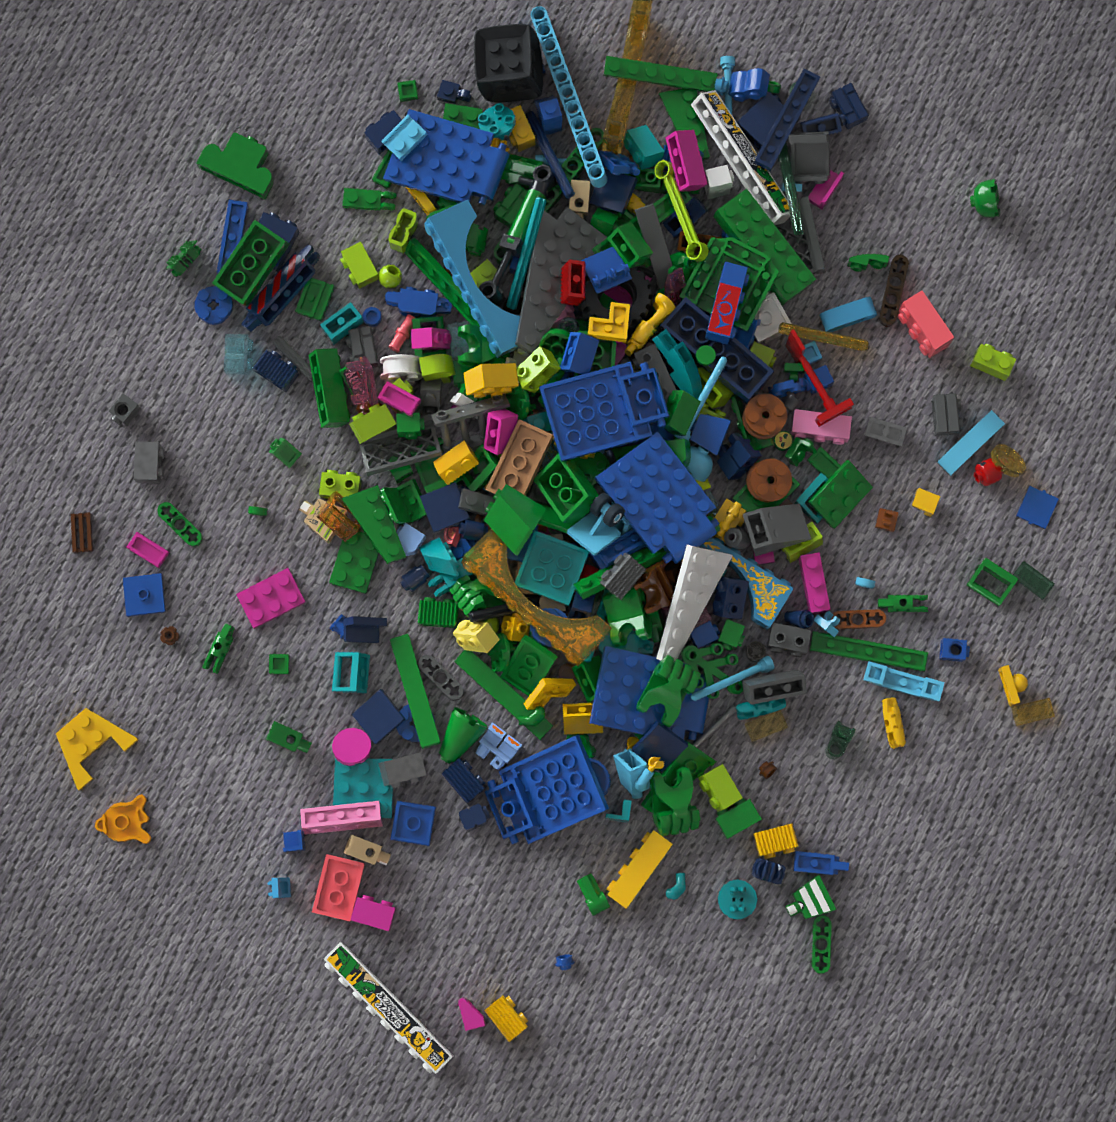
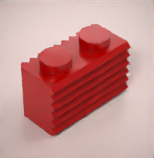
[560,259,586,306]

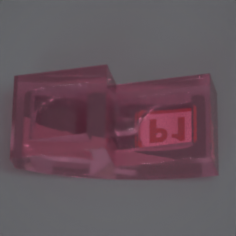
[664,268,686,308]

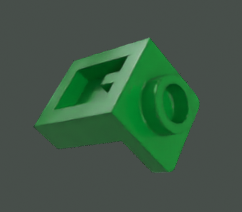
[785,437,817,467]
[269,438,302,468]

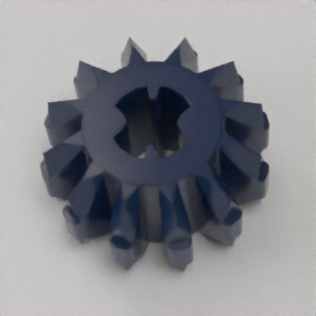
[752,858,786,884]

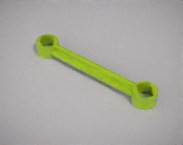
[654,160,708,262]

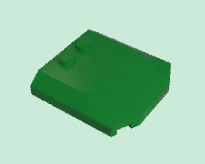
[679,237,779,332]

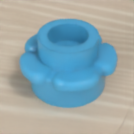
[715,77,729,96]

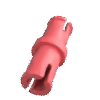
[388,314,415,353]

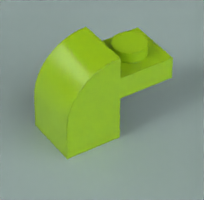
[419,354,455,384]

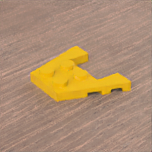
[56,708,138,790]

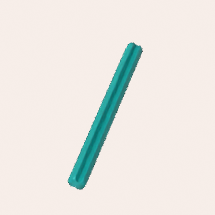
[506,197,546,310]

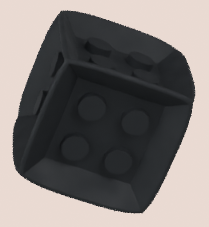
[474,24,543,103]

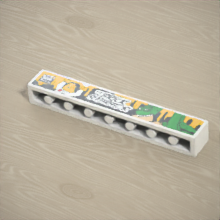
[691,90,795,225]
[324,942,454,1074]

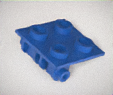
[581,247,632,294]

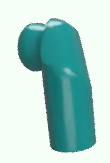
[666,873,686,900]

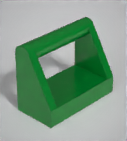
[412,316,446,357]
[461,443,500,492]
[967,558,1018,606]

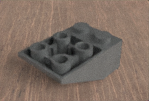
[743,504,811,556]

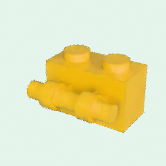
[712,498,746,545]

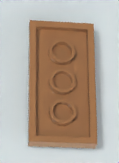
[485,420,554,496]

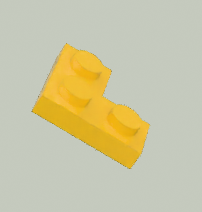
[588,302,630,342]
[524,678,576,710]

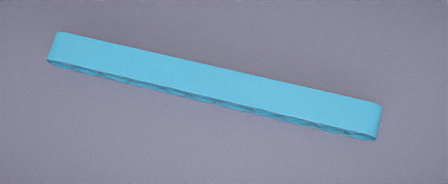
[531,6,607,188]

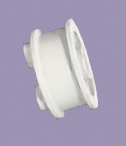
[380,354,422,385]

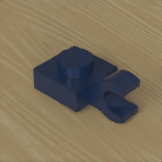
[437,80,472,104]

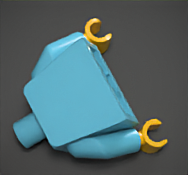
[613,737,664,799]

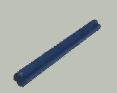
[525,111,575,199]

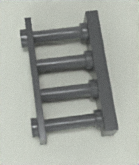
[431,394,510,457]

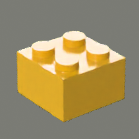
[464,363,519,398]

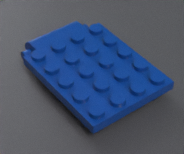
[383,109,510,206]
[539,362,670,462]
[595,432,719,564]
[589,646,709,741]
[485,735,609,844]

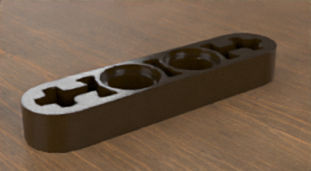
[879,255,909,327]

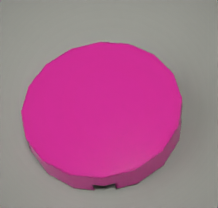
[332,728,371,766]

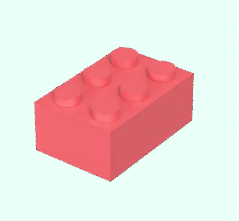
[898,290,954,359]

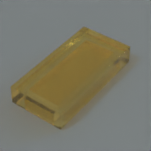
[1011,698,1055,726]
[744,709,788,742]

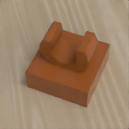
[875,508,899,532]

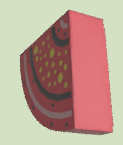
[444,527,461,547]

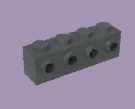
[632,344,676,405]

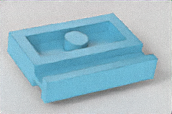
[381,115,428,161]

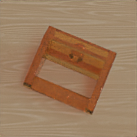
[317,491,360,542]

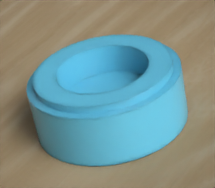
[855,577,876,589]

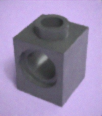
[109,394,141,426]

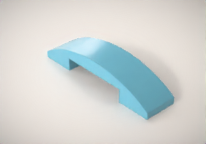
[937,410,1005,476]
[863,661,945,701]

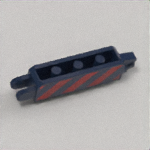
[241,245,320,332]

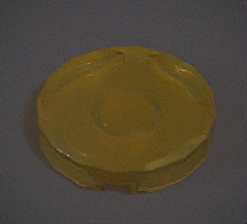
[991,444,1026,477]

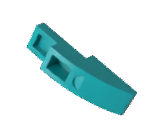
[652,329,703,399]

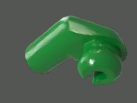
[519,706,546,726]

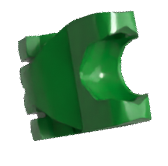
[458,324,510,368]
[449,567,522,622]
[603,586,653,647]
[636,655,701,728]
[649,766,700,836]

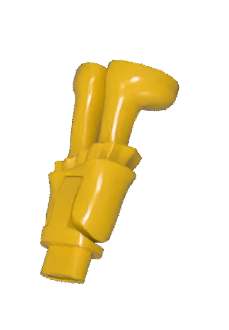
[624,293,675,357]

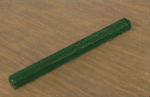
[778,142,804,236]

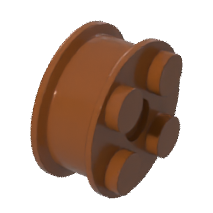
[742,394,787,439]
[746,458,792,502]

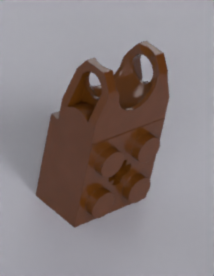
[633,560,682,614]

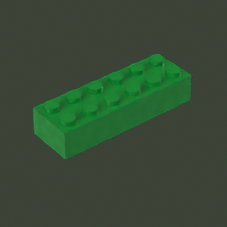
[713,189,816,306]

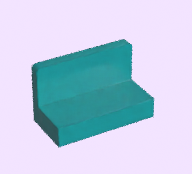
[605,800,632,823]

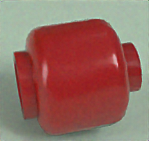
[974,458,1004,486]

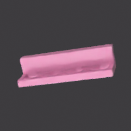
[300,801,383,835]

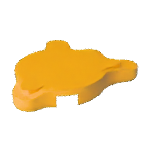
[95,795,151,844]

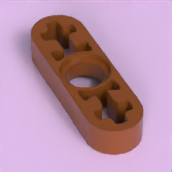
[831,609,886,629]

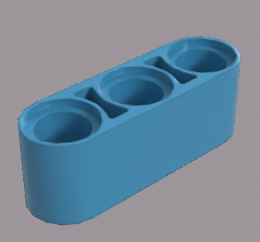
[819,297,877,333]

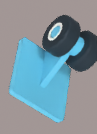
[567,493,625,555]

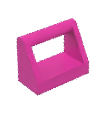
[458,997,486,1031]

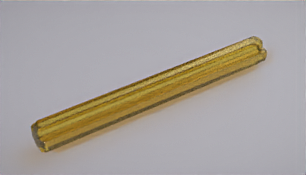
[778,322,869,351]

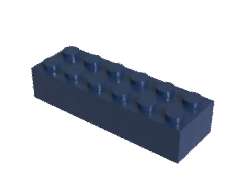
[660,297,774,404]

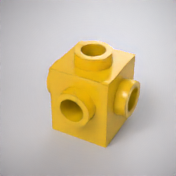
[501,613,531,642]

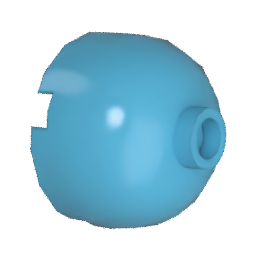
[686,445,713,482]

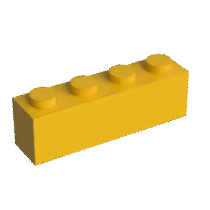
[606,830,673,909]

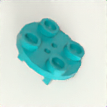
[478,103,516,140]
[718,880,757,920]

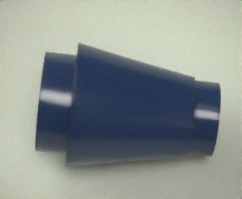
[784,610,814,629]

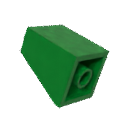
[484,484,546,555]

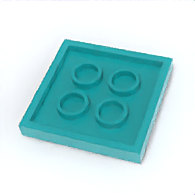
[514,531,589,606]
[333,758,393,819]

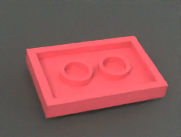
[312,854,365,922]

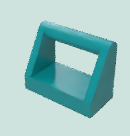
[794,473,828,524]
[332,652,370,694]

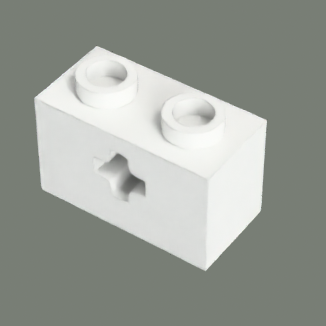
[704,165,734,199]

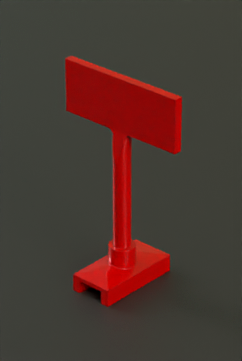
[785,329,854,427]

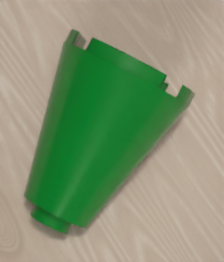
[439,707,488,764]

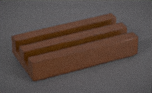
[71,512,93,553]

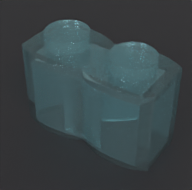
[224,334,253,375]

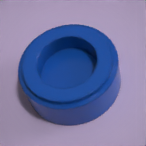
[362,307,382,327]

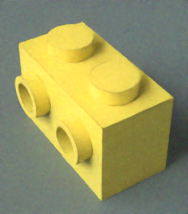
[453,620,500,653]

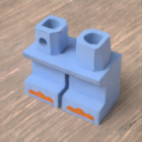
[475,722,522,770]

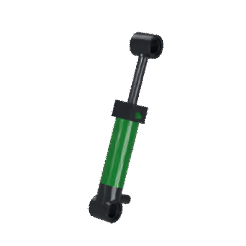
[479,165,556,305]

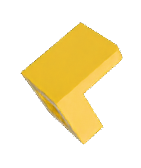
[912,488,940,517]

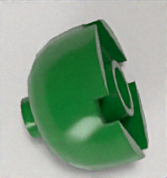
[970,179,1000,218]
[538,328,570,360]

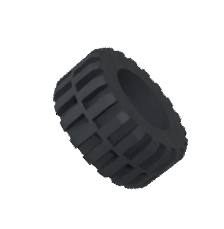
[578,261,653,334]

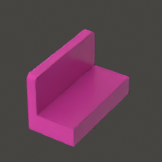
[808,170,844,210]

